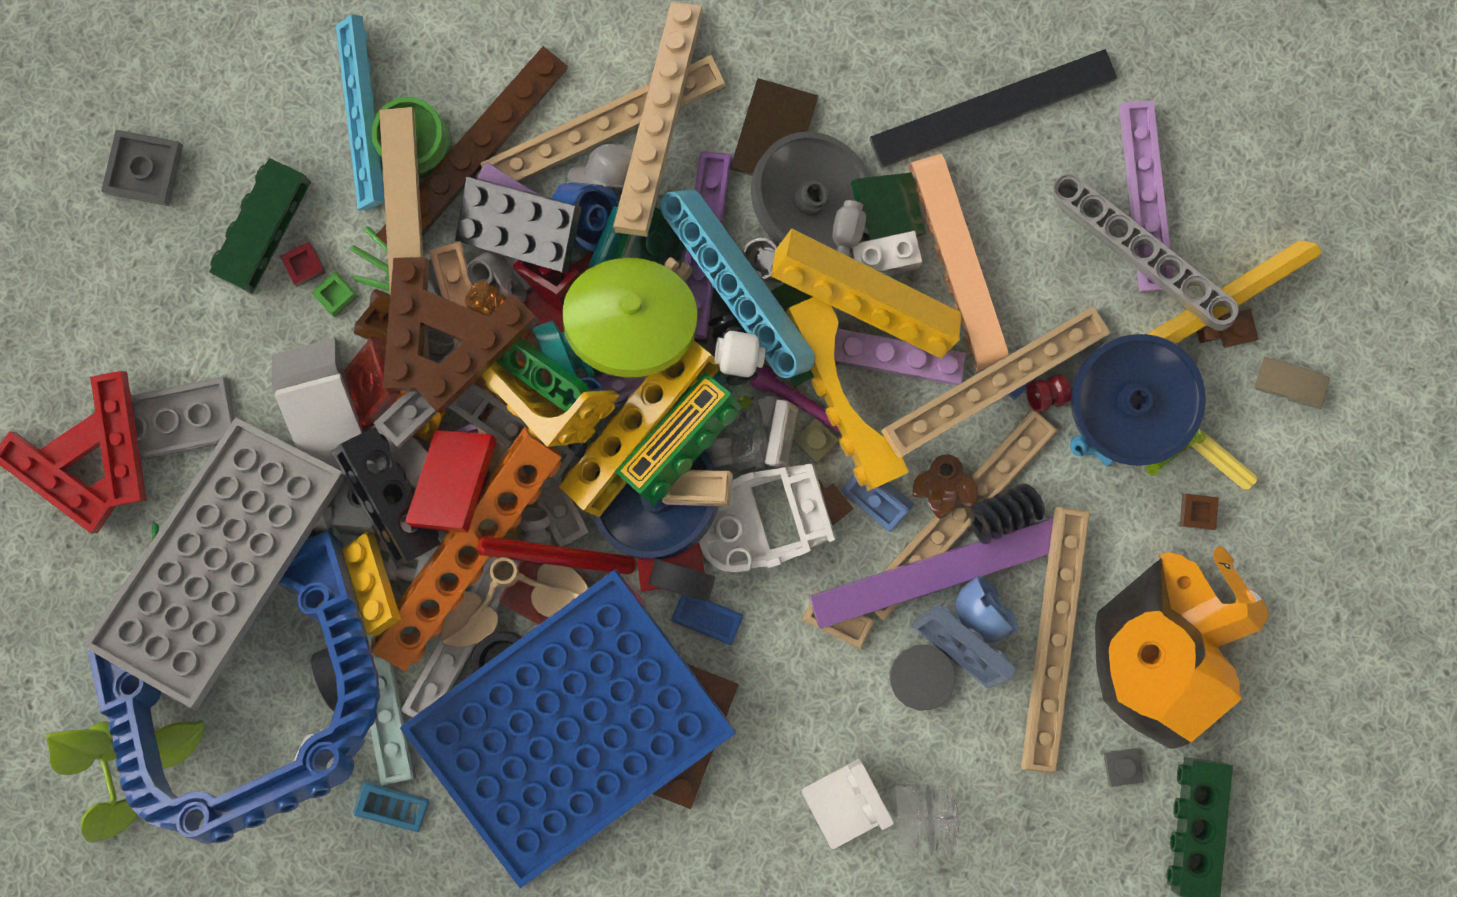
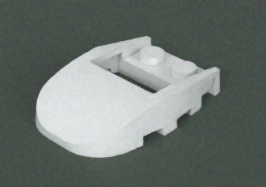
[699,464,836,572]

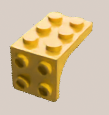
[482,361,619,447]

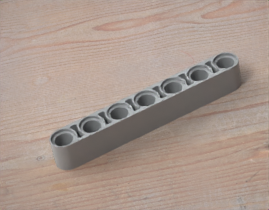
[1053,173,1239,331]

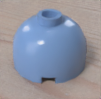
[955,576,1019,643]

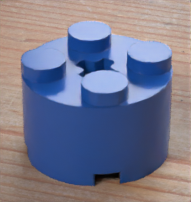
[552,182,620,251]

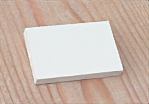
[275,373,373,471]

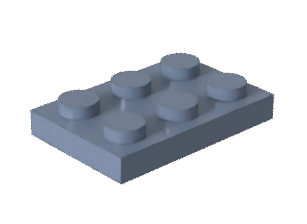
[911,604,1017,689]

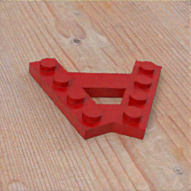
[0,371,147,534]

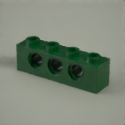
[1166,757,1233,897]

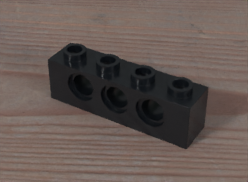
[331,427,441,568]

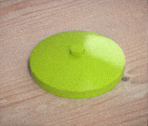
[563,258,698,377]

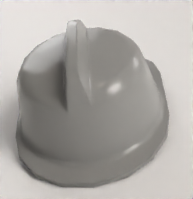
[567,144,633,188]

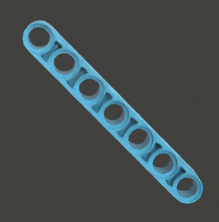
[660,189,815,378]

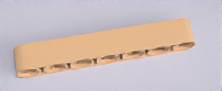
[909,153,1009,371]

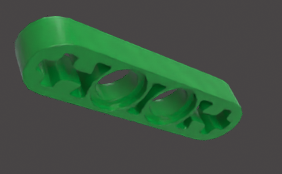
[496,338,590,411]

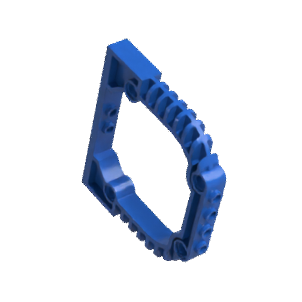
[88,530,380,844]

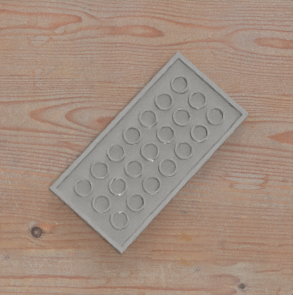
[82,417,346,711]

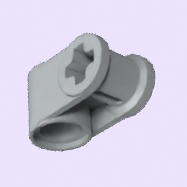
[466,251,527,314]

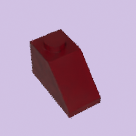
[512,259,581,312]

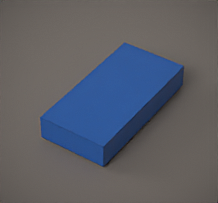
[671,595,744,645]

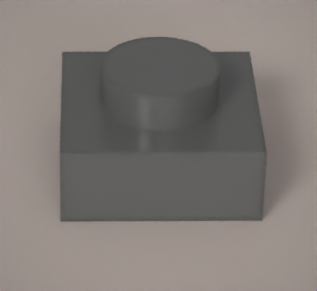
[1103,748,1144,787]

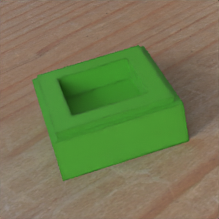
[311,271,358,317]

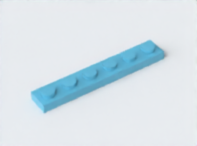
[336,14,385,210]

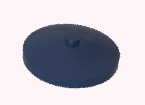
[1071,334,1206,466]
[593,445,719,561]

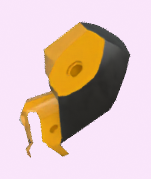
[1095,546,1269,749]

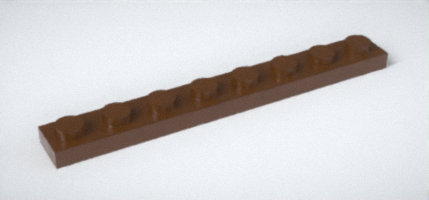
[375,46,568,246]

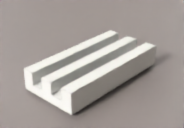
[765,400,799,468]

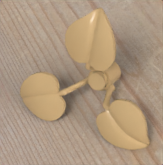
[441,499,588,647]

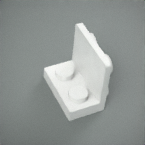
[801,758,894,849]

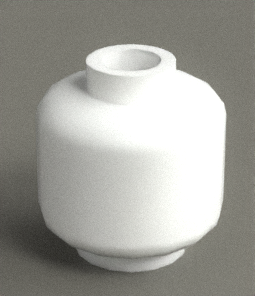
[714,331,765,377]

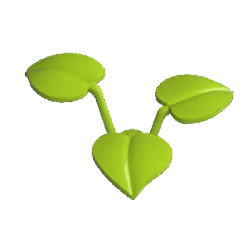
[46,720,205,843]

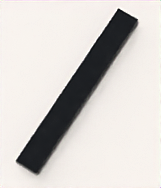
[869,49,1118,168]

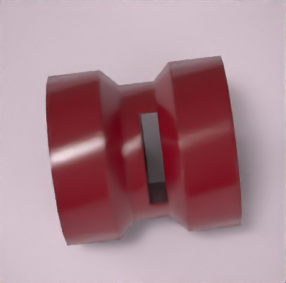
[1026,374,1071,413]

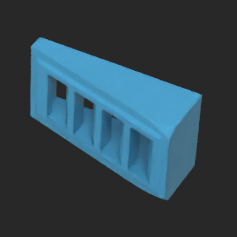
[353,780,429,833]

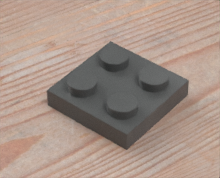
[101,130,183,206]

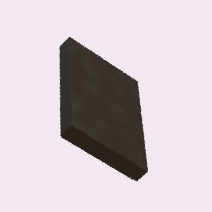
[730,78,818,176]

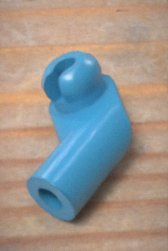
[1070,435,1113,467]

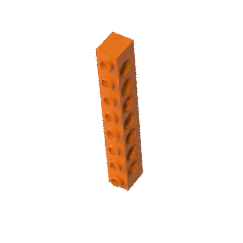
[371,427,562,672]

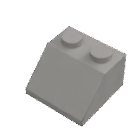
[271,337,352,414]

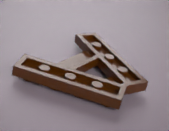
[383,257,539,414]

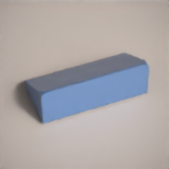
[841,475,914,532]

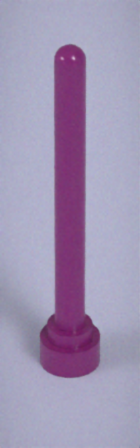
[749,364,840,432]

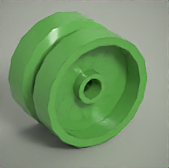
[372,97,452,177]

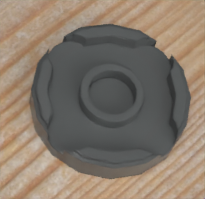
[889,645,955,711]

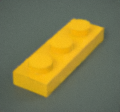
[342,532,401,636]

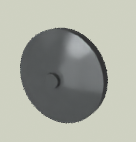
[751,132,871,250]

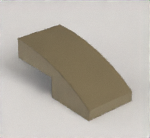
[1255,357,1330,409]

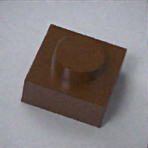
[1179,494,1219,530]

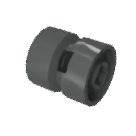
[742,238,782,283]

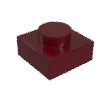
[280,242,326,287]

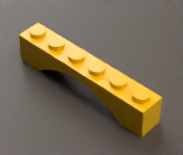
[786,297,909,491]

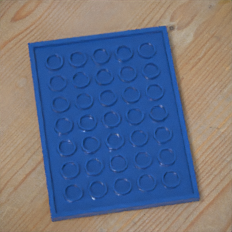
[400,569,736,888]

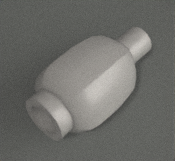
[832,200,866,256]

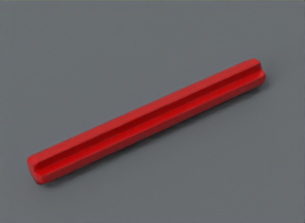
[477,536,635,575]

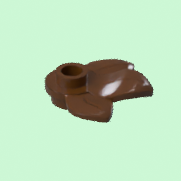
[912,454,978,519]

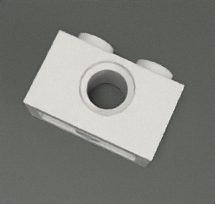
[849,231,922,276]

